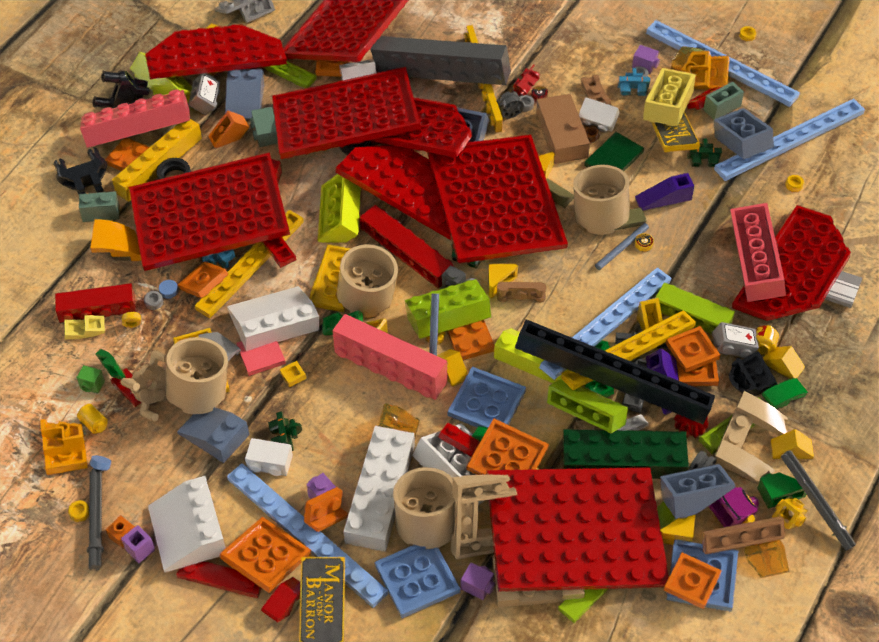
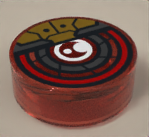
[531,86,548,102]

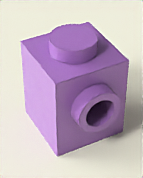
[632,45,660,74]
[306,473,336,499]
[121,525,155,564]
[461,563,495,600]

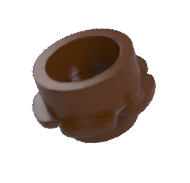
[585,127,600,143]

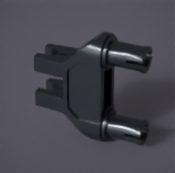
[92,70,150,109]
[53,147,107,196]

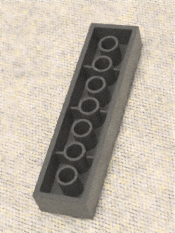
[370,36,511,85]

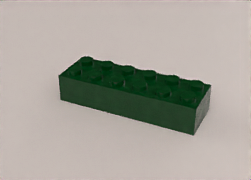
[562,429,689,479]

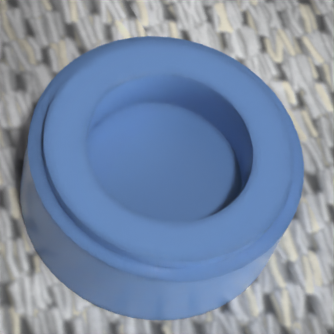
[159,280,178,299]
[89,455,112,471]

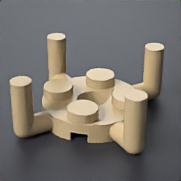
[121,351,167,421]

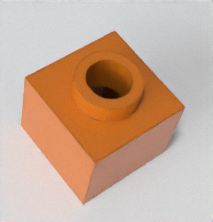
[105,515,135,549]

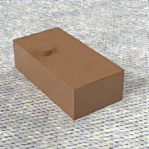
[536,94,590,164]

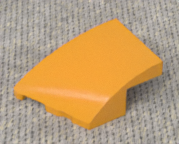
[681,51,730,90]
[90,219,141,261]
[40,419,88,475]

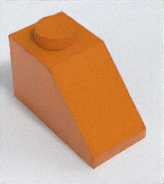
[208,111,250,148]

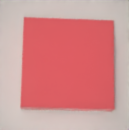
[236,341,286,376]

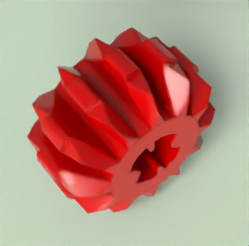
[674,414,709,439]

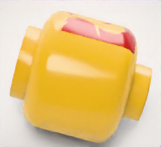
[756,325,779,354]

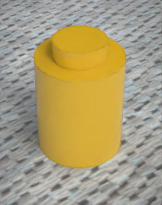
[77,404,108,434]

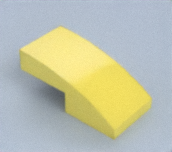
[64,315,105,340]

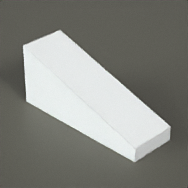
[618,414,649,431]

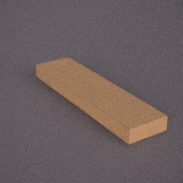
[702,516,785,554]

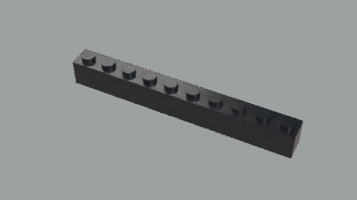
[515,319,715,424]

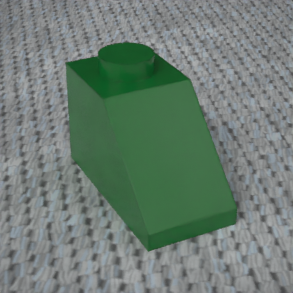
[757,472,807,509]

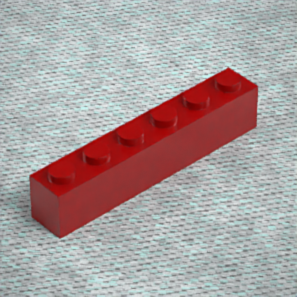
[360,205,454,289]

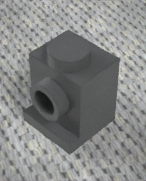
[440,265,466,289]

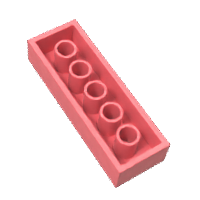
[80,89,190,148]
[730,203,786,302]
[333,314,447,400]

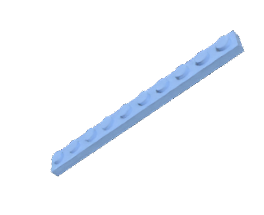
[646,20,800,107]
[714,99,865,181]
[539,267,672,380]
[227,463,388,608]

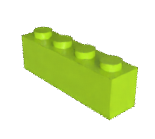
[655,282,735,334]
[547,379,628,433]

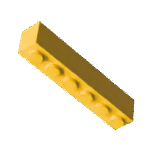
[112,119,202,202]

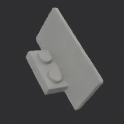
[215,0,275,23]

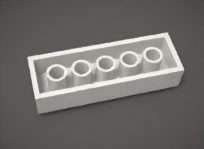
[344,426,415,552]

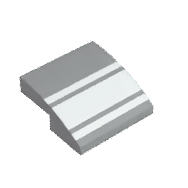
[825,271,862,308]

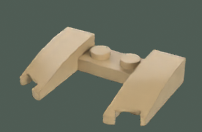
[714,391,789,484]
[451,475,517,559]
[492,555,585,608]

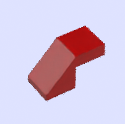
[261,577,301,623]

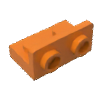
[304,487,348,532]

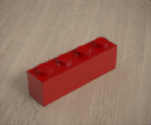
[55,283,136,323]

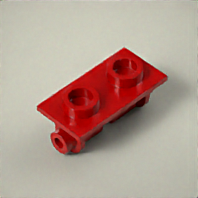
[512,64,540,97]

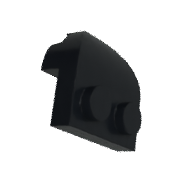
[729,351,778,396]

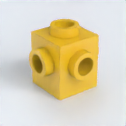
[772,498,808,530]

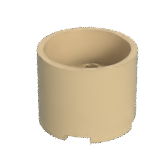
[573,165,630,234]
[337,244,398,318]
[166,337,228,414]
[393,467,455,549]

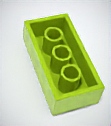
[405,279,491,339]

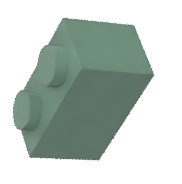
[703,82,744,120]
[249,107,278,147]
[79,191,120,222]

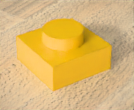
[279,361,307,387]

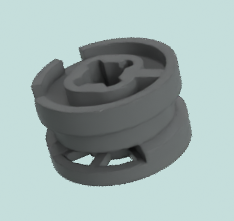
[497,91,524,119]
[688,450,717,471]

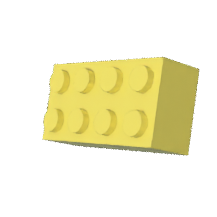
[643,68,696,126]

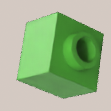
[77,365,105,393]

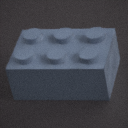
[713,108,774,159]

